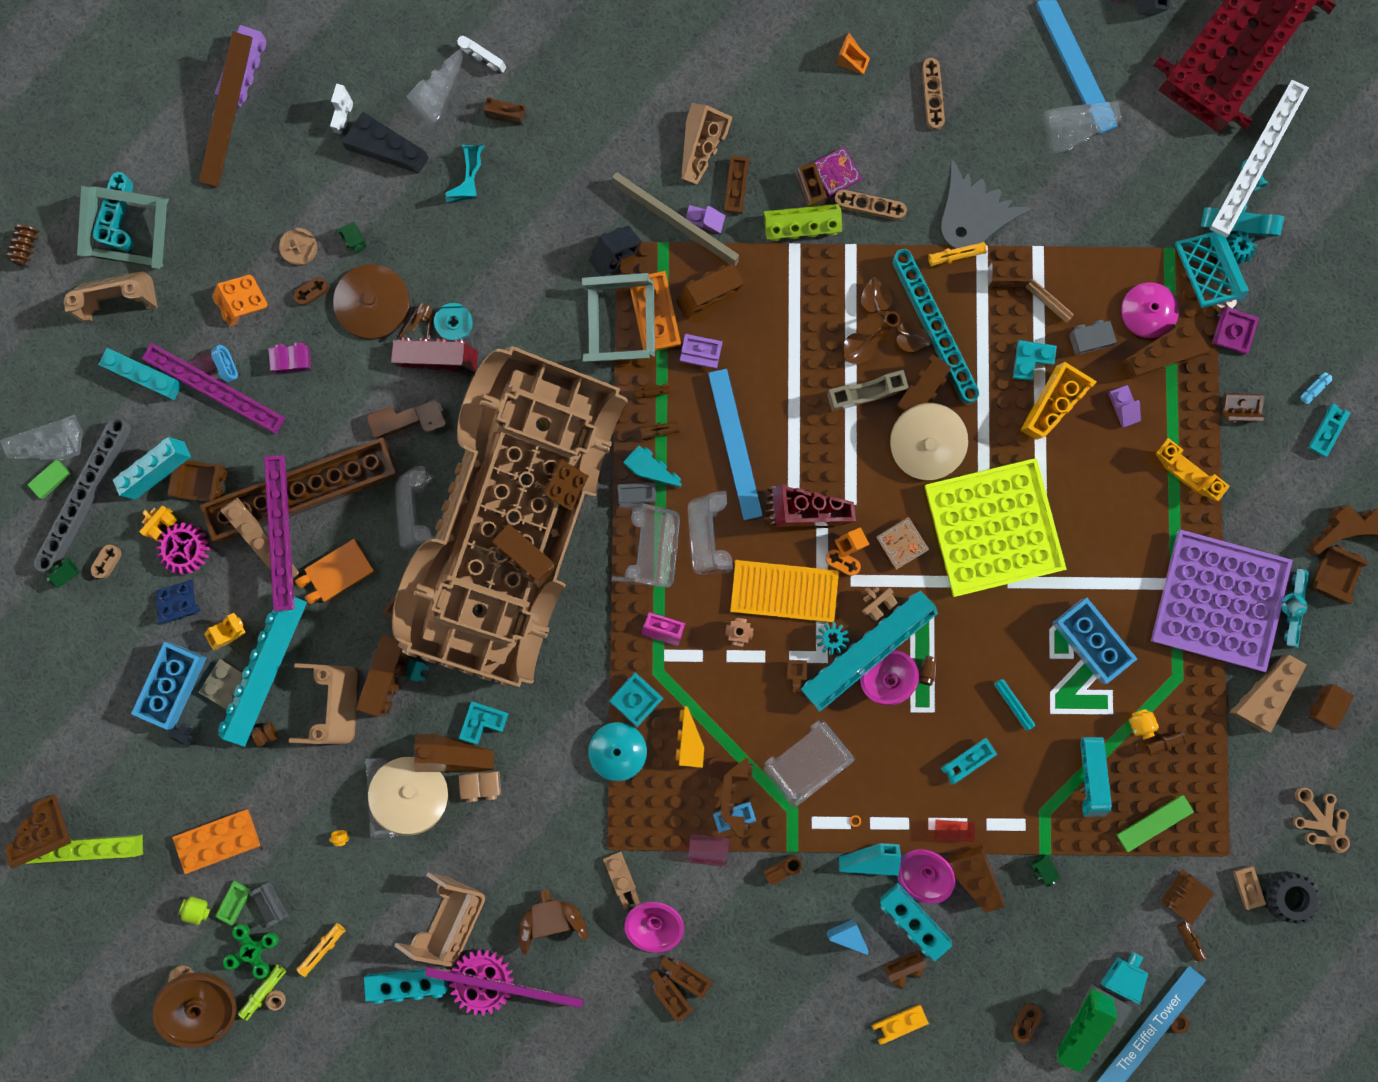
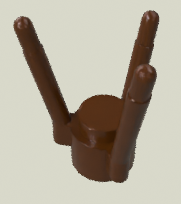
[399,303,435,340]

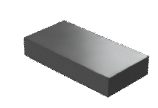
[617,483,656,504]

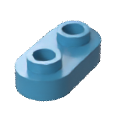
[211,345,238,382]

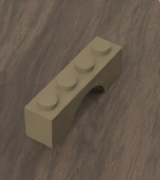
[827,370,909,412]

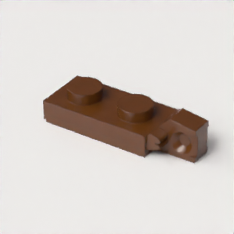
[660,955,713,999]
[649,969,693,1023]

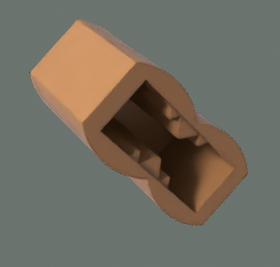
[459,771,501,802]

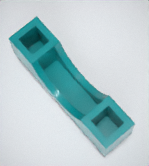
[98,348,182,400]

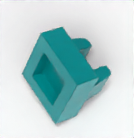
[404,658,429,681]

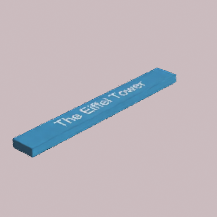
[1097,966,1206,1082]

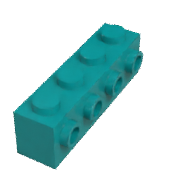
[113,437,191,500]

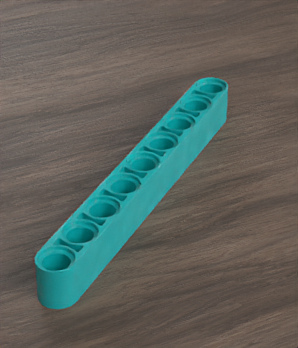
[892,249,979,405]

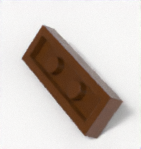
[724,155,749,214]

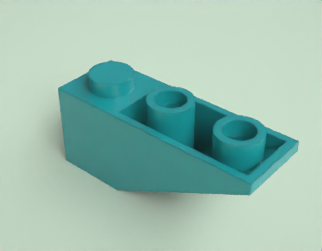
[624,446,682,489]
[839,843,901,876]

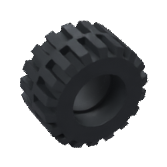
[1263,871,1321,924]

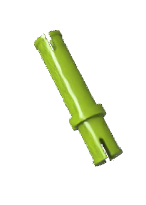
[238,964,286,1021]

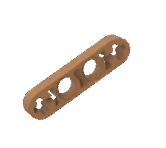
[922,58,945,131]
[834,190,907,221]

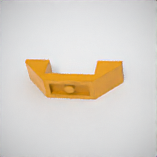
[1156,438,1230,501]

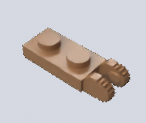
[603,851,640,910]

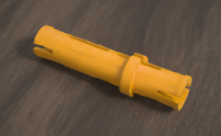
[928,242,987,266]
[297,923,346,977]

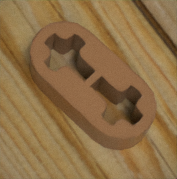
[91,545,121,579]

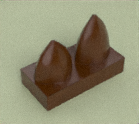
[883,951,926,989]

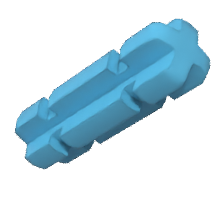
[1300,372,1332,404]

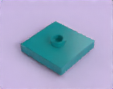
[609,672,664,727]

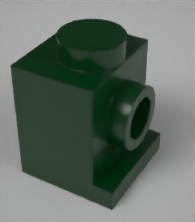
[337,221,367,254]
[46,557,81,588]
[1028,855,1060,887]

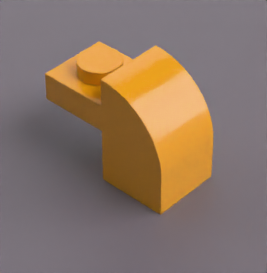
[204,613,245,651]

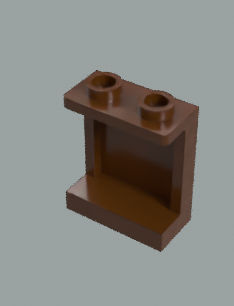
[168,461,227,502]
[1309,545,1369,605]

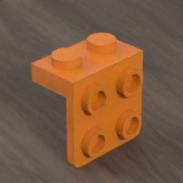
[212,275,268,327]

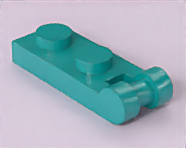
[1307,403,1350,458]
[940,738,997,785]

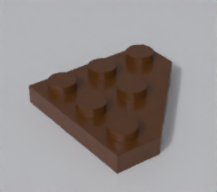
[5,794,71,869]

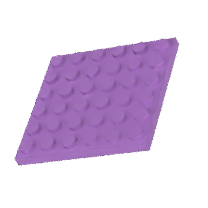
[1151,530,1293,672]

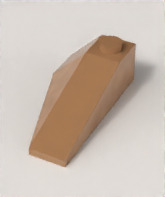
[681,103,732,184]

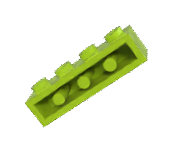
[764,204,842,241]

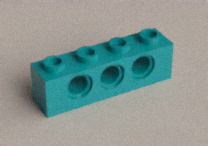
[880,882,952,961]
[364,966,448,1004]

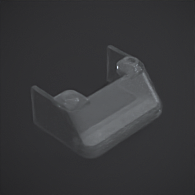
[611,503,680,588]

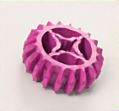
[156,523,211,575]

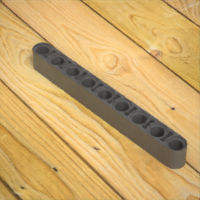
[34,417,131,573]

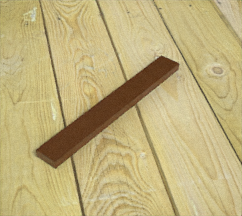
[199,31,253,187]

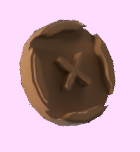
[279,228,318,266]

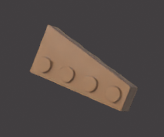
[1229,655,1307,733]

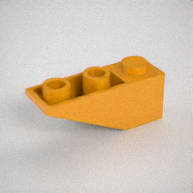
[676,706,704,768]

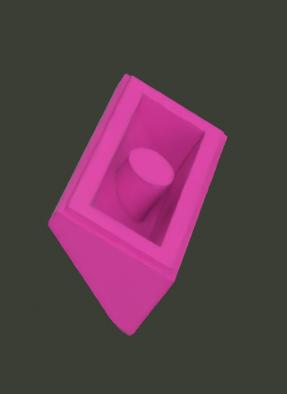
[642,612,685,646]

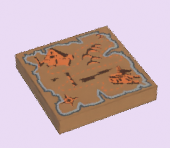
[875,517,929,570]

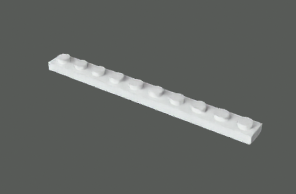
[1210,80,1309,238]

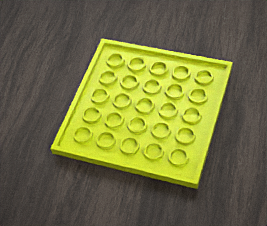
[924,458,1067,597]

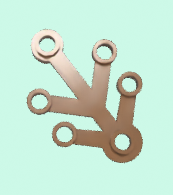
[1293,787,1350,853]

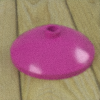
[1121,282,1179,339]
[860,650,919,705]
[897,849,955,904]
[625,902,684,952]

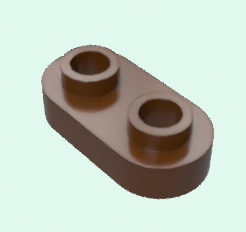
[1012,1003,1042,1043]

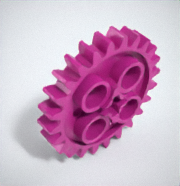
[449,949,514,1016]

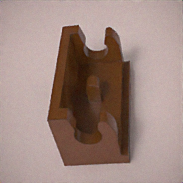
[483,96,526,125]

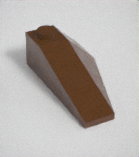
[414,734,494,772]

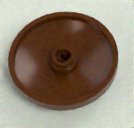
[333,264,410,340]
[153,972,236,1048]

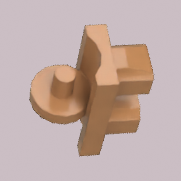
[862,587,897,621]

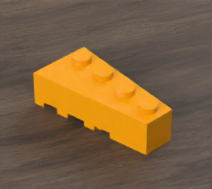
[1021,362,1097,440]

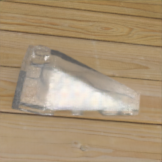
[1043,101,1122,154]
[0,414,83,461]

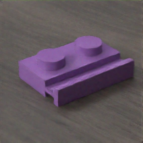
[680,334,722,370]

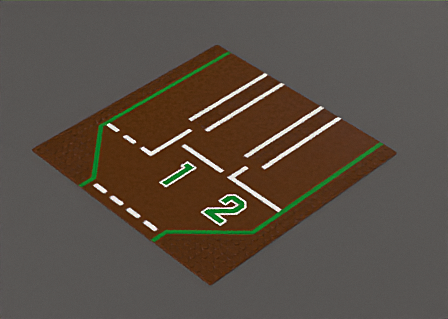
[607,242,1230,856]

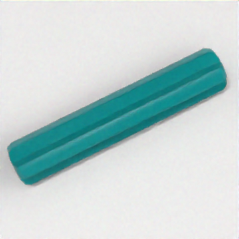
[994,679,1035,731]

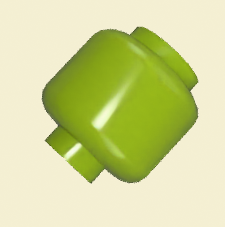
[178,896,210,925]

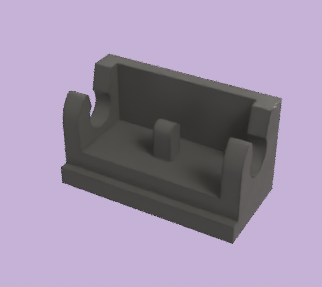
[249,882,288,928]

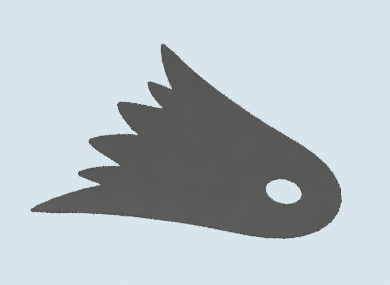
[941,160,1031,248]

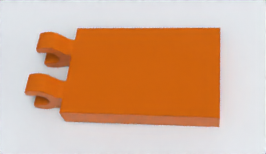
[295,539,375,604]

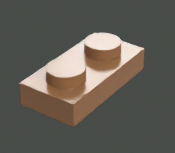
[1233,866,1266,910]

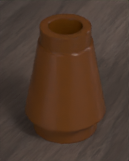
[918,656,937,686]

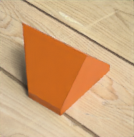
[837,33,870,75]

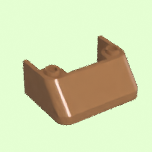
[289,663,359,744]
[395,872,485,966]

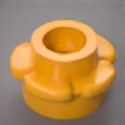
[329,830,349,846]

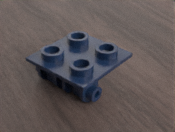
[155,580,200,624]

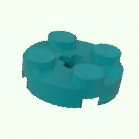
[434,303,473,342]

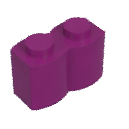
[269,343,311,374]

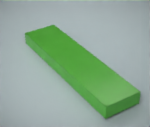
[1116,795,1194,852]

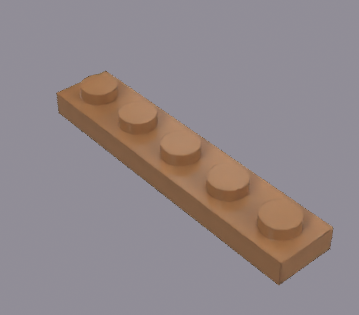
[221,497,299,578]

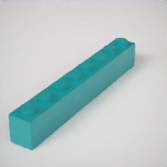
[801,591,938,712]
[218,596,307,747]

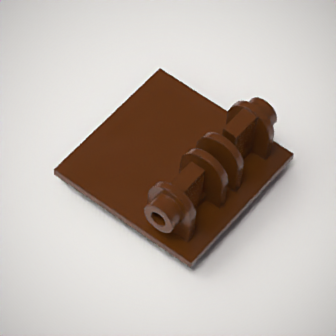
[542,459,589,511]
[1160,869,1214,925]

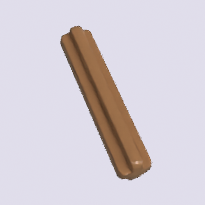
[1025,279,1073,322]

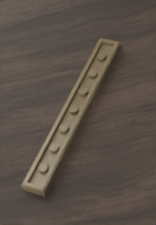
[612,173,739,266]

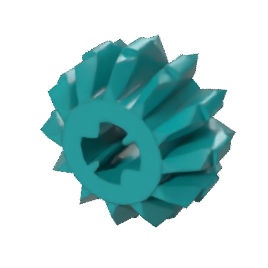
[1227,231,1258,265]
[816,622,849,655]

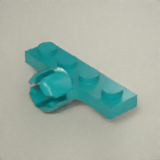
[1281,569,1309,648]

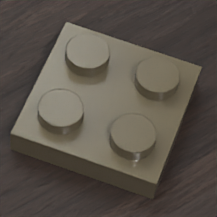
[199,659,243,710]

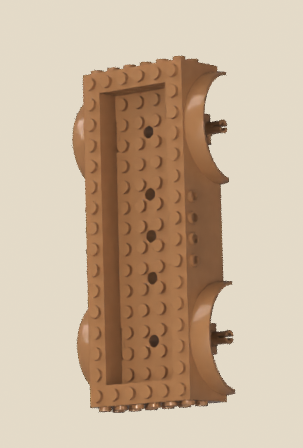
[392,346,628,687]

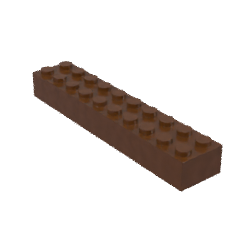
[200,437,399,543]

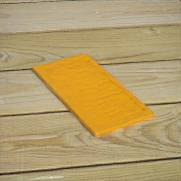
[730,560,840,622]

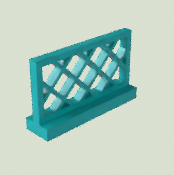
[1175,231,1249,308]

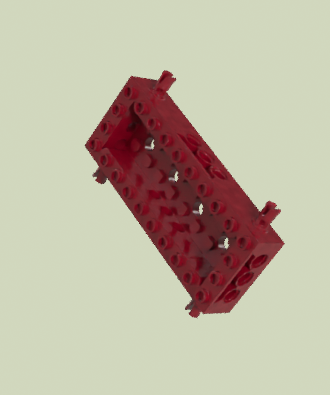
[1153,0,1337,133]

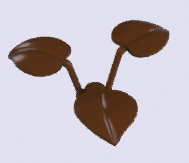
[843,277,931,364]

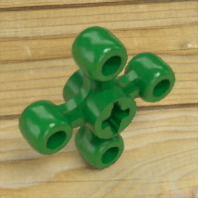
[223,924,279,979]

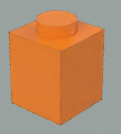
[834,527,869,557]

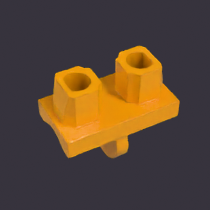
[139,505,177,541]

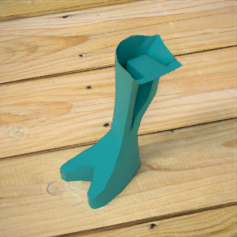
[445,144,485,203]

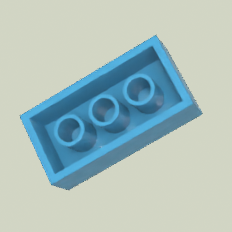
[1052,598,1137,684]
[131,642,207,730]

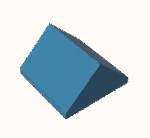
[826,919,869,955]

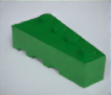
[1057,988,1117,1073]

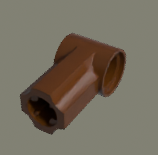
[763,854,802,886]

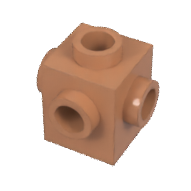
[725,618,754,646]

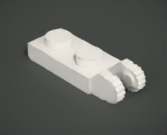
[457,36,506,73]

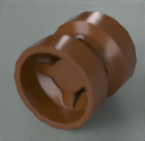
[251,722,278,747]

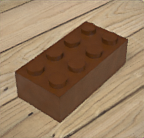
[356,634,410,717]

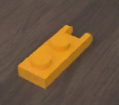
[872,1004,929,1045]

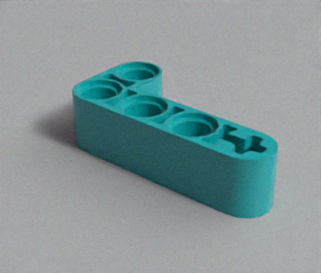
[93,172,134,252]
[1201,207,1284,237]
[1081,737,1111,817]

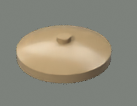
[890,403,968,480]
[368,757,448,836]

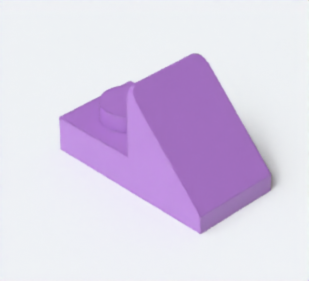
[686,205,725,234]
[1108,385,1141,428]

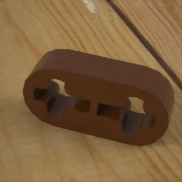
[294,277,329,306]

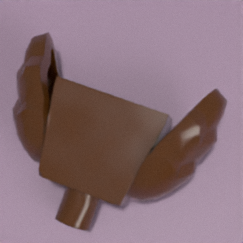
[518,890,588,955]

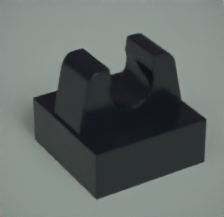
[168,723,192,747]

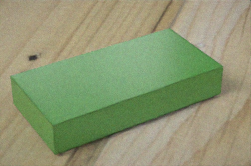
[28,459,71,499]
[215,881,252,926]

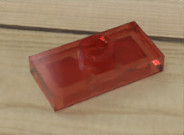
[934,819,975,842]

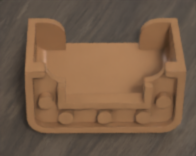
[64,272,158,323]

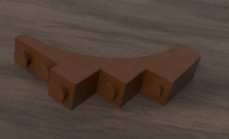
[1306,504,1378,556]

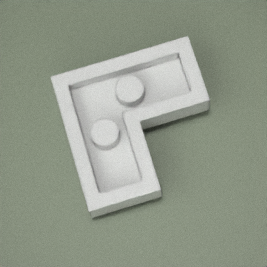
[330,84,353,134]

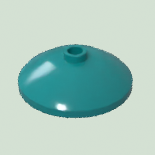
[588,722,647,781]

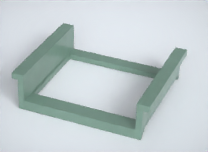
[77,186,169,269]
[582,273,655,362]

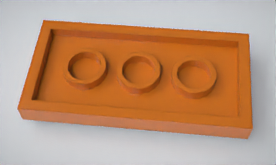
[630,271,681,351]
[172,809,261,874]

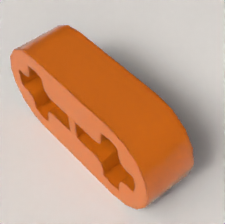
[825,549,861,576]

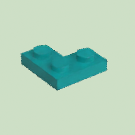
[1012,340,1057,381]
[459,701,509,744]

